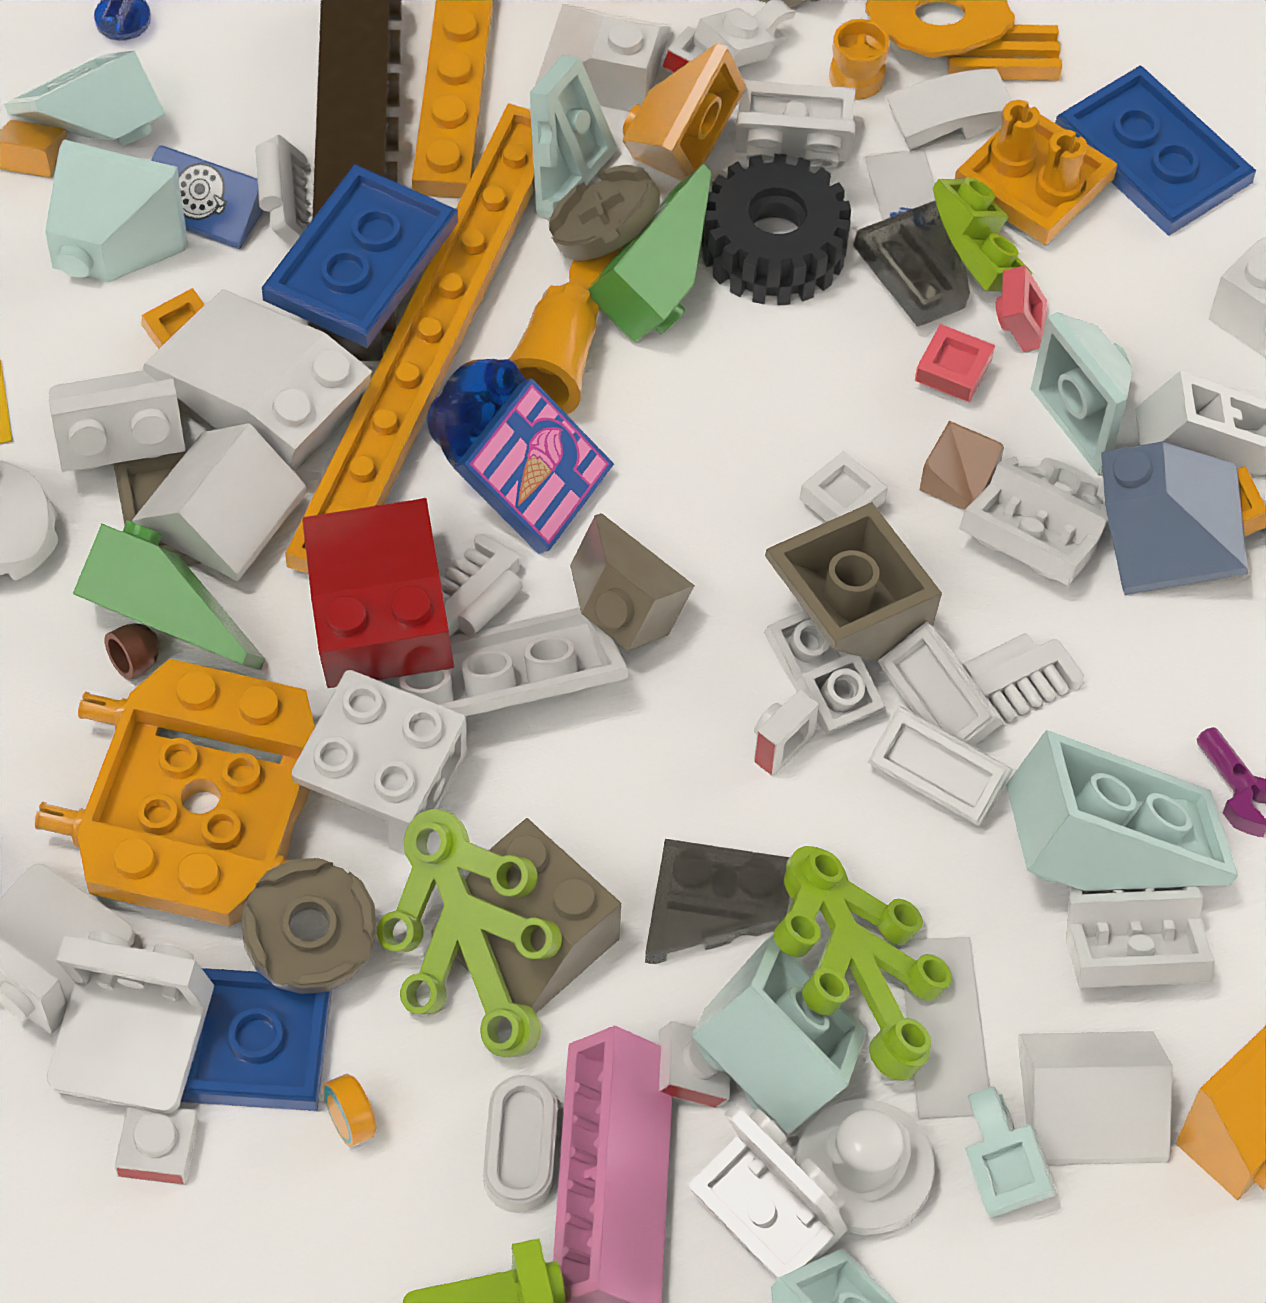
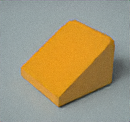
[0,119,67,178]

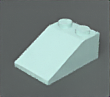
[1006,729,1238,891]

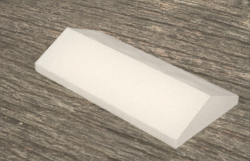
[378,607,629,716]

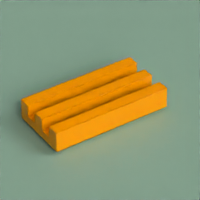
[946,24,1062,81]

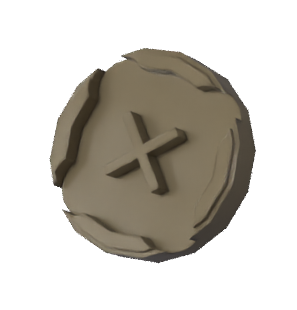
[549,165,660,261]

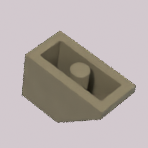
[570,513,695,651]

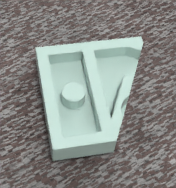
[529,55,618,219]

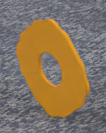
[865,0,1015,57]

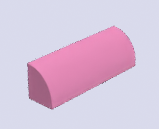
[553,1025,672,1303]

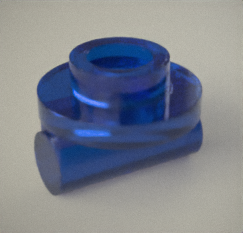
[94,0,151,41]

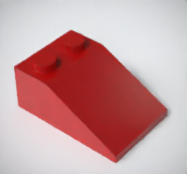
[302,498,454,689]

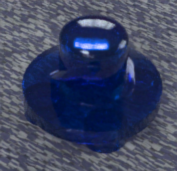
[427,359,526,468]

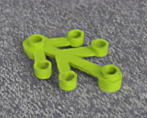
[377,809,562,1057]
[773,846,952,1081]

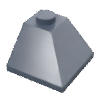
[1101,441,1249,595]

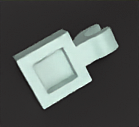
[965,1086,1058,1218]

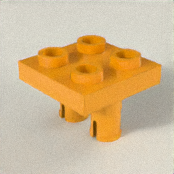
[954,99,1117,246]

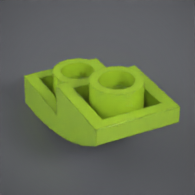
[932,177,1033,291]

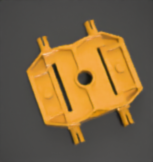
[34,659,315,927]

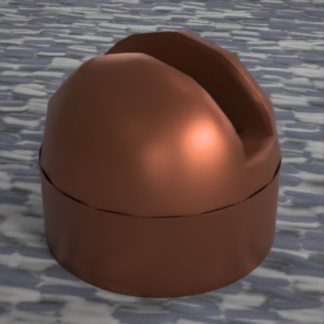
[104,623,159,679]

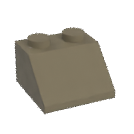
[765,502,942,661]
[431,817,622,1013]

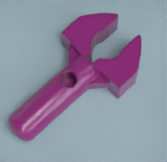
[1196,727,1266,837]

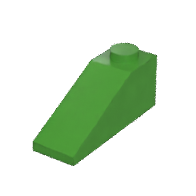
[587,163,712,343]
[72,520,265,671]

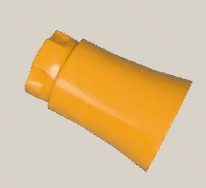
[498,282,599,415]

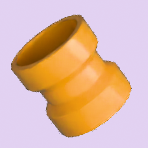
[829,19,890,99]

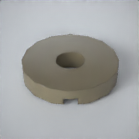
[241,858,377,994]

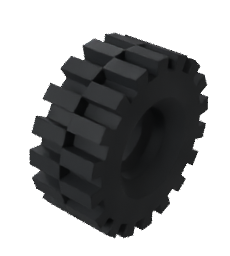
[701,153,851,306]

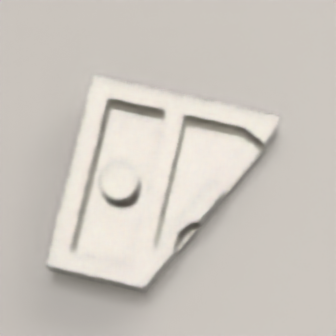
[853,200,970,327]
[645,838,790,964]

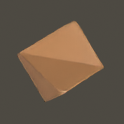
[919,421,1004,510]

